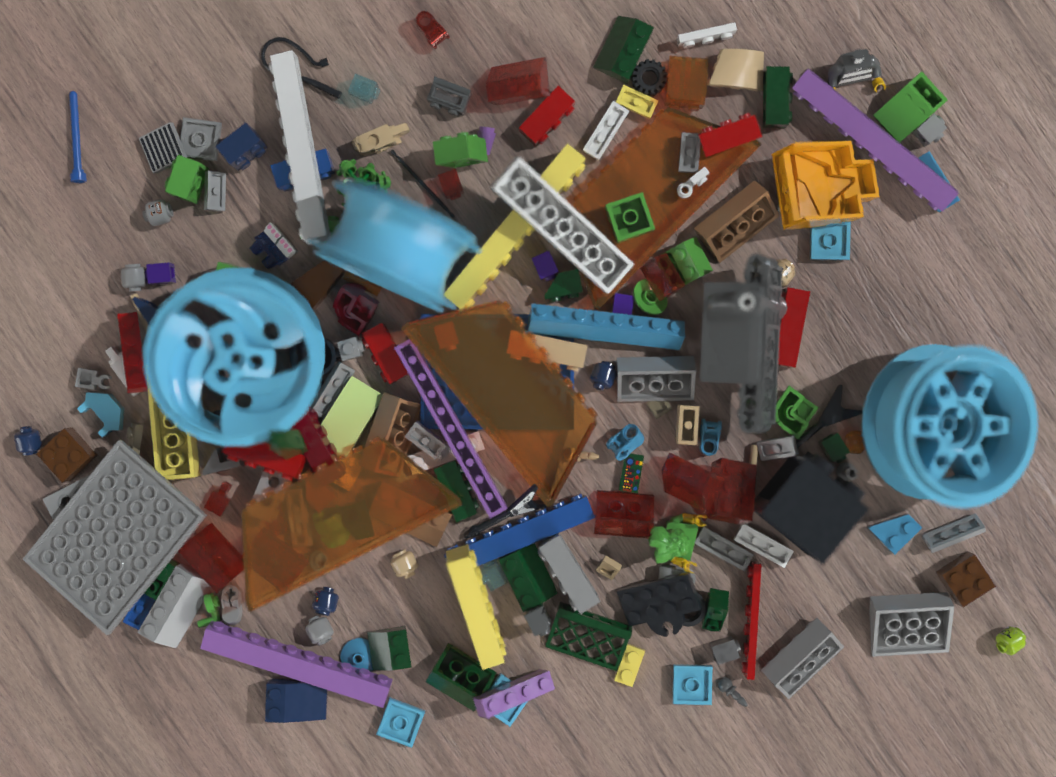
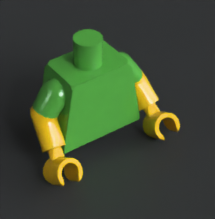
[653,513,708,574]

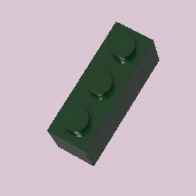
[763,66,793,128]
[434,460,480,523]

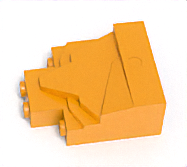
[771,141,880,230]

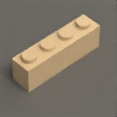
[507,330,588,371]

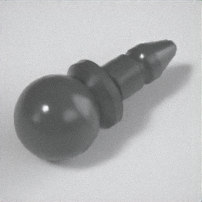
[717,677,748,707]

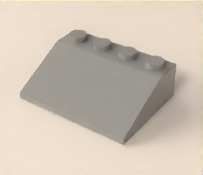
[869,592,954,657]

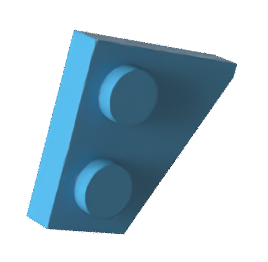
[867,514,922,554]

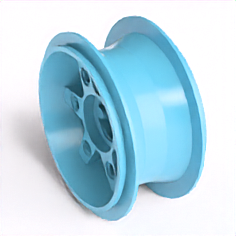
[307,179,482,313]
[862,344,1038,508]

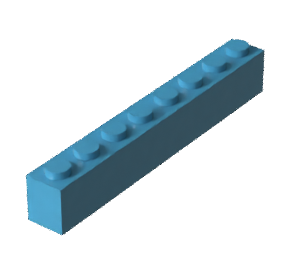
[528,304,685,350]

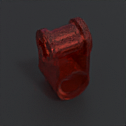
[416,11,450,50]

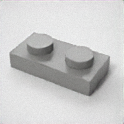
[678,132,701,173]
[204,171,226,212]
[405,421,448,460]
[757,435,799,461]

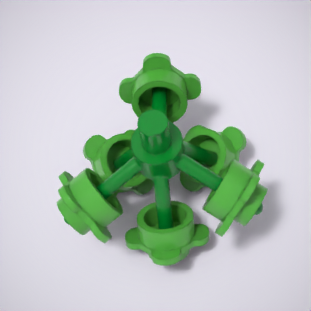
[337,159,391,207]

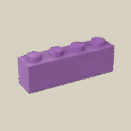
[473,669,555,719]

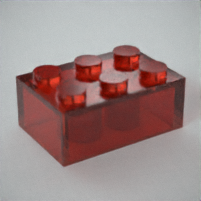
[707,458,757,525]

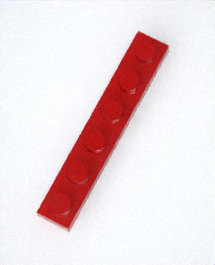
[741,561,762,680]

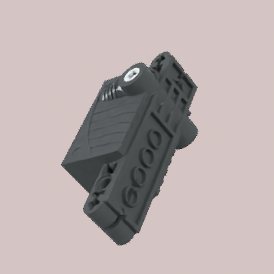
[700,253,787,434]

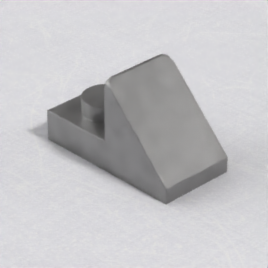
[202,448,245,475]

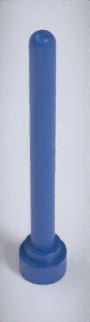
[69,91,87,183]

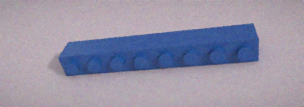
[444,494,595,566]

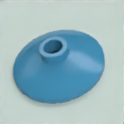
[340,638,373,672]

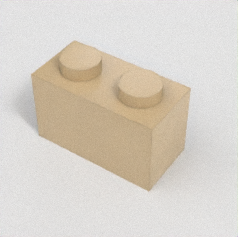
[675,405,699,445]

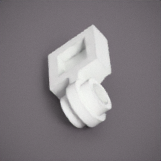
[677,167,710,199]

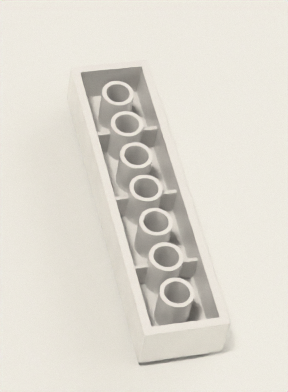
[489,158,634,294]

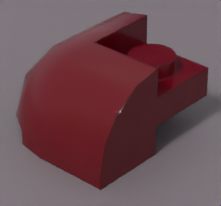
[332,283,380,336]

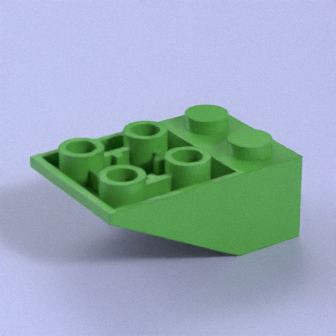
[873,71,948,143]

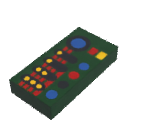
[619,453,644,493]

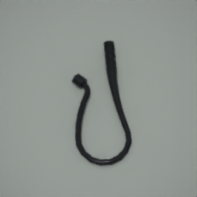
[261,37,342,99]

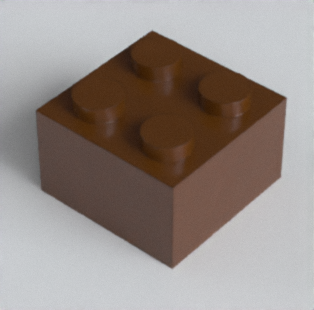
[36,427,98,483]
[936,551,996,608]

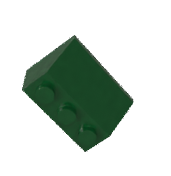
[593,16,654,84]
[499,543,558,612]
[425,643,497,712]

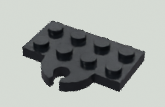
[616,572,702,637]

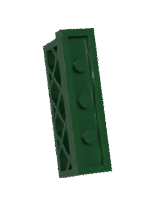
[545,602,632,671]

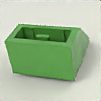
[656,237,713,291]

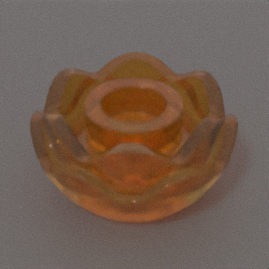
[844,430,865,454]

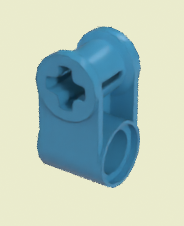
[699,418,722,456]
[606,424,644,461]

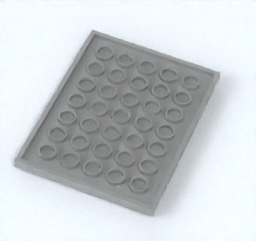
[23,440,207,635]

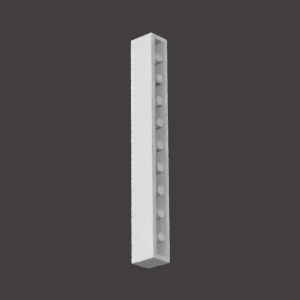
[269,50,331,245]

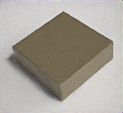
[646,395,672,419]

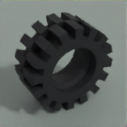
[632,59,667,96]

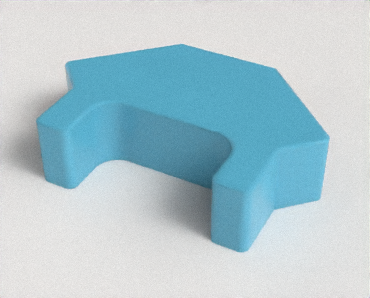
[77,392,124,437]

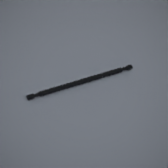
[390,149,455,218]

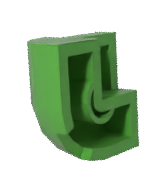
[776,386,819,439]

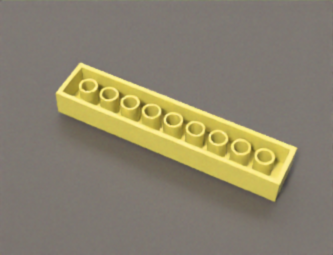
[444,143,586,312]

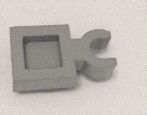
[75,368,112,390]

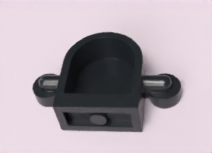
[288,338,342,393]

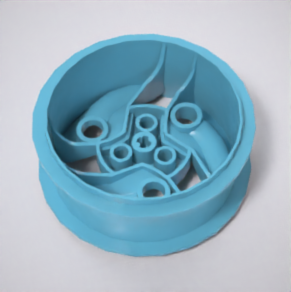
[145,268,325,446]

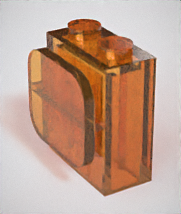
[664,56,708,111]

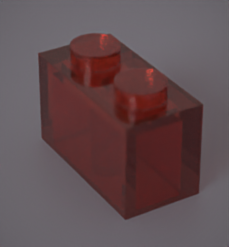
[640,253,685,301]

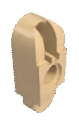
[351,123,410,156]

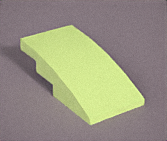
[321,376,382,462]

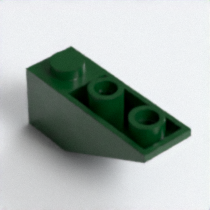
[268,430,308,460]

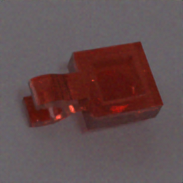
[204,481,232,517]

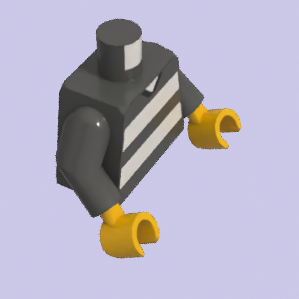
[828,49,886,92]

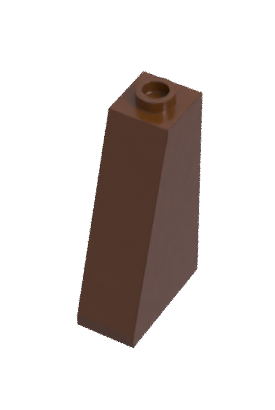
[290,260,346,311]

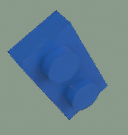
[123,594,156,630]

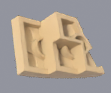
[707,49,764,92]

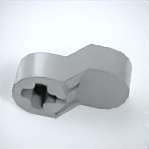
[221,585,243,625]

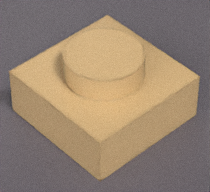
[596,556,622,580]

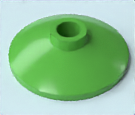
[633,279,668,315]

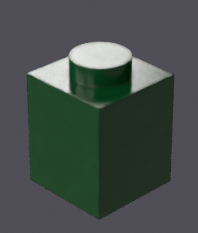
[818,432,850,463]

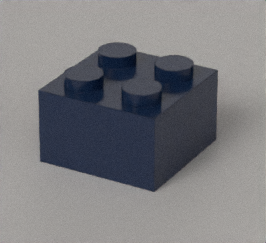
[215,122,268,171]

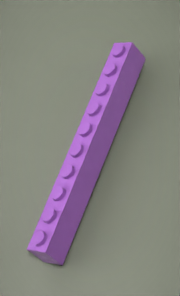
[792,68,959,212]
[395,338,508,518]
[200,621,393,708]

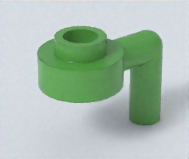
[197,593,221,628]

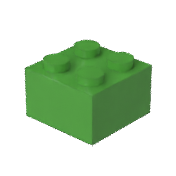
[433,132,488,169]
[165,155,209,204]
[605,192,655,244]

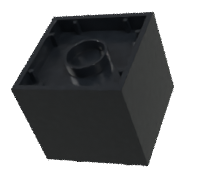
[748,451,869,565]

